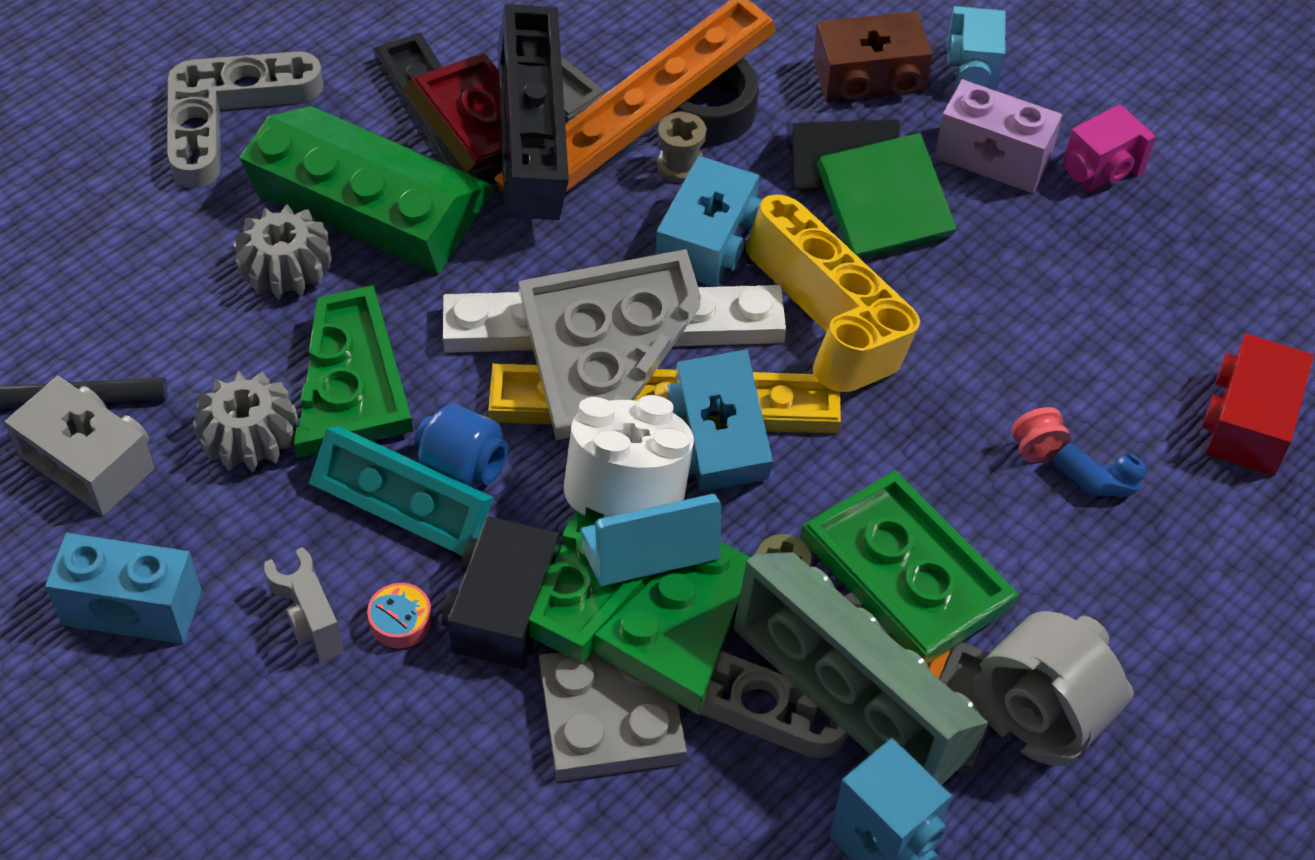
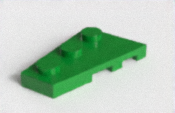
[529,507,659,664]

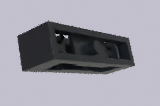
[497,4,569,220]

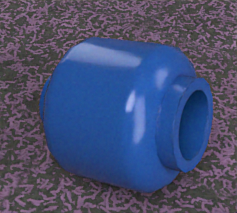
[414,404,508,489]

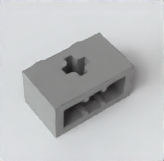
[4,375,155,516]

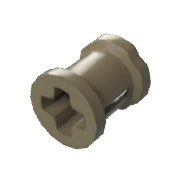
[657,112,706,184]

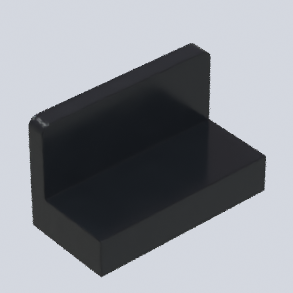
[786,119,900,188]

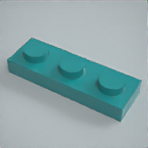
[309,426,494,556]

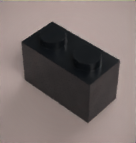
[441,516,559,670]

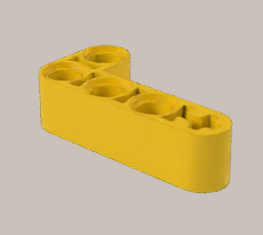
[745,194,920,392]

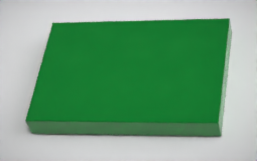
[800,470,1019,664]

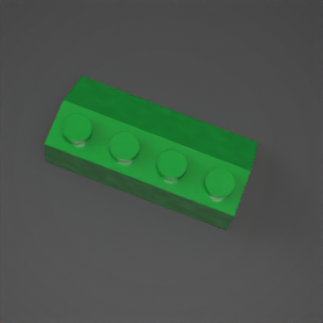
[239,106,494,275]

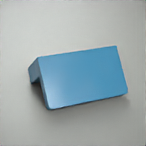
[581,494,721,586]

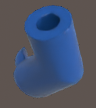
[1052,442,1147,497]

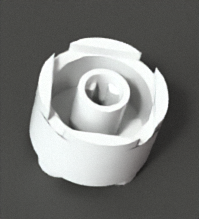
[563,395,694,518]

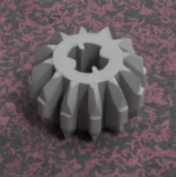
[234,204,332,301]
[193,370,298,473]

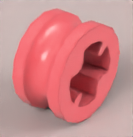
[1011,407,1072,463]

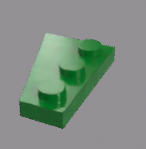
[294,285,413,458]
[593,541,751,714]

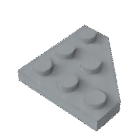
[518,249,701,440]

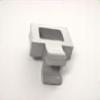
[264,547,344,663]

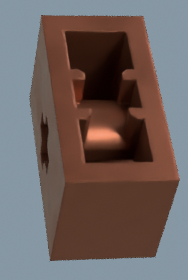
[813,11,932,102]

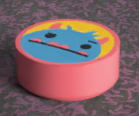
[367,583,432,648]

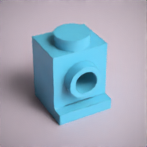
[947,6,1005,91]

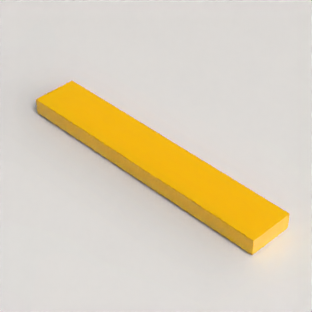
[488,364,841,434]

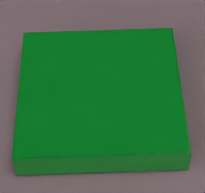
[817,133,957,259]

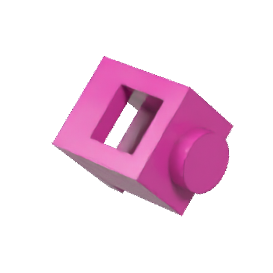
[1062,104,1156,192]

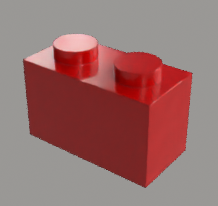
[1202,333,1314,476]

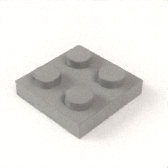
[539,652,687,782]

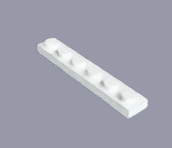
[443,285,786,353]

